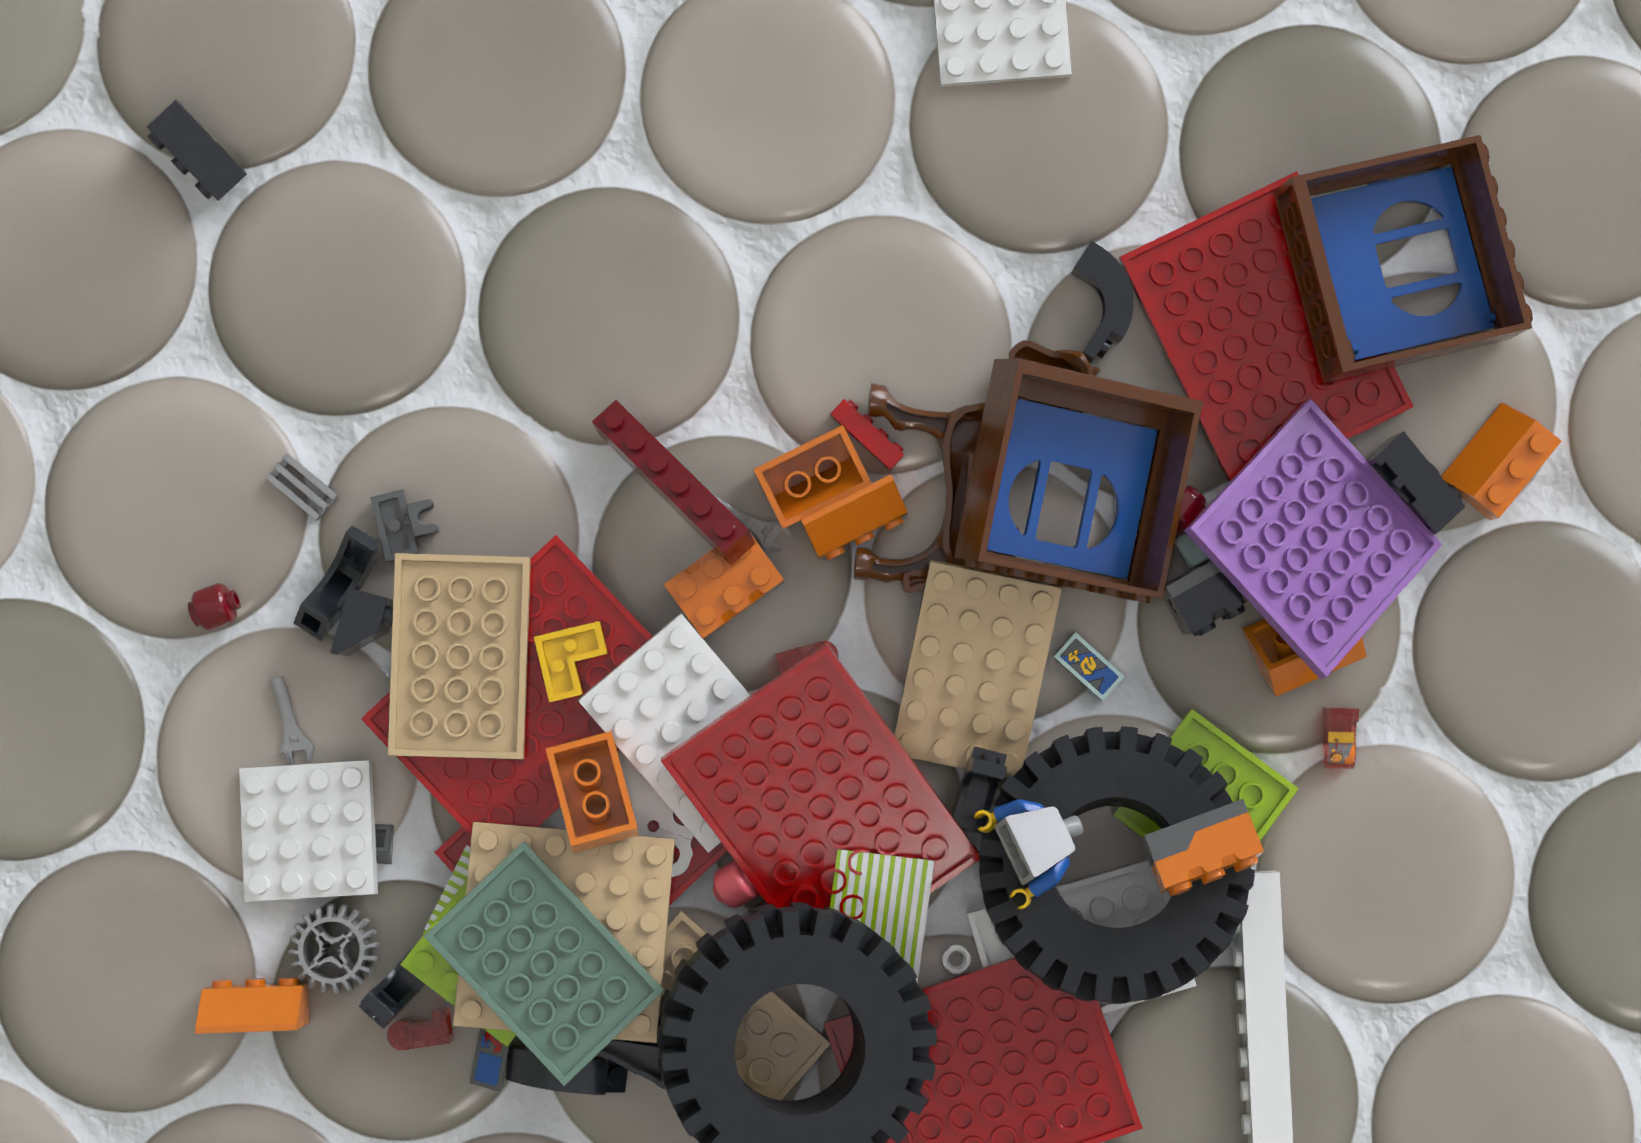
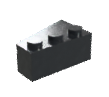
[147,99,247,201]
[1366,431,1466,534]
[597,1014,665,1090]

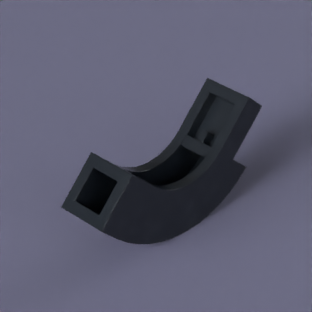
[1071,240,1133,363]
[293,525,380,641]
[952,746,1007,834]
[358,942,426,1029]
[505,1046,628,1095]

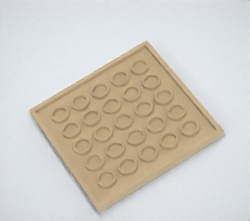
[453,822,675,1043]

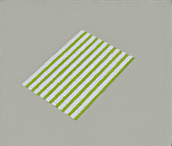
[830,849,934,983]

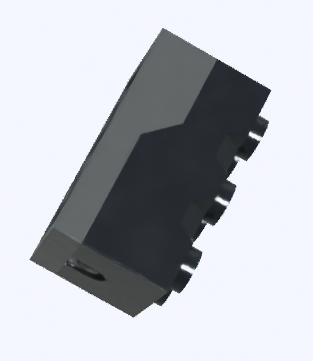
[1163,559,1248,636]

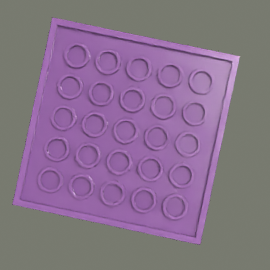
[1184,399,1442,679]

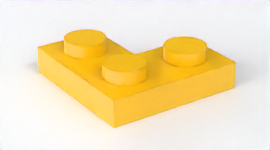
[534,621,608,702]

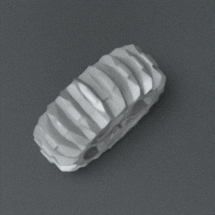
[288,903,380,994]

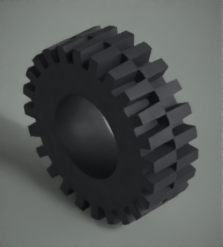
[979,726,1255,1004]
[657,902,937,1143]

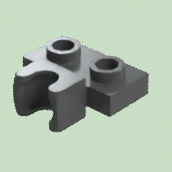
[370,489,440,562]

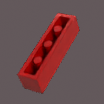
[830,399,904,471]

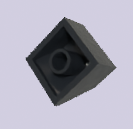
[330,588,393,656]

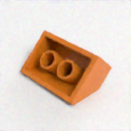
[1441,403,1562,520]
[753,425,872,529]
[801,474,908,561]
[1242,619,1367,697]
[195,977,310,1034]

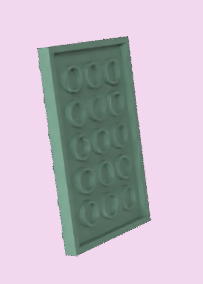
[424,841,664,1086]

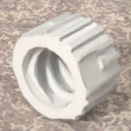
[941,943,971,974]

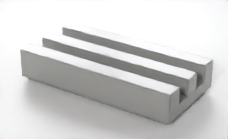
[266,453,339,521]

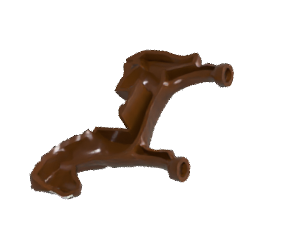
[853,341,1100,593]

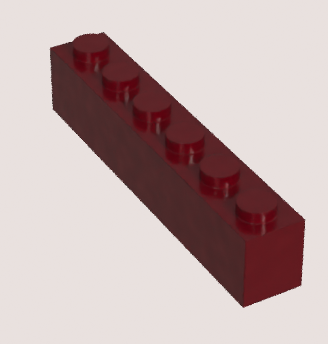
[592,400,755,566]

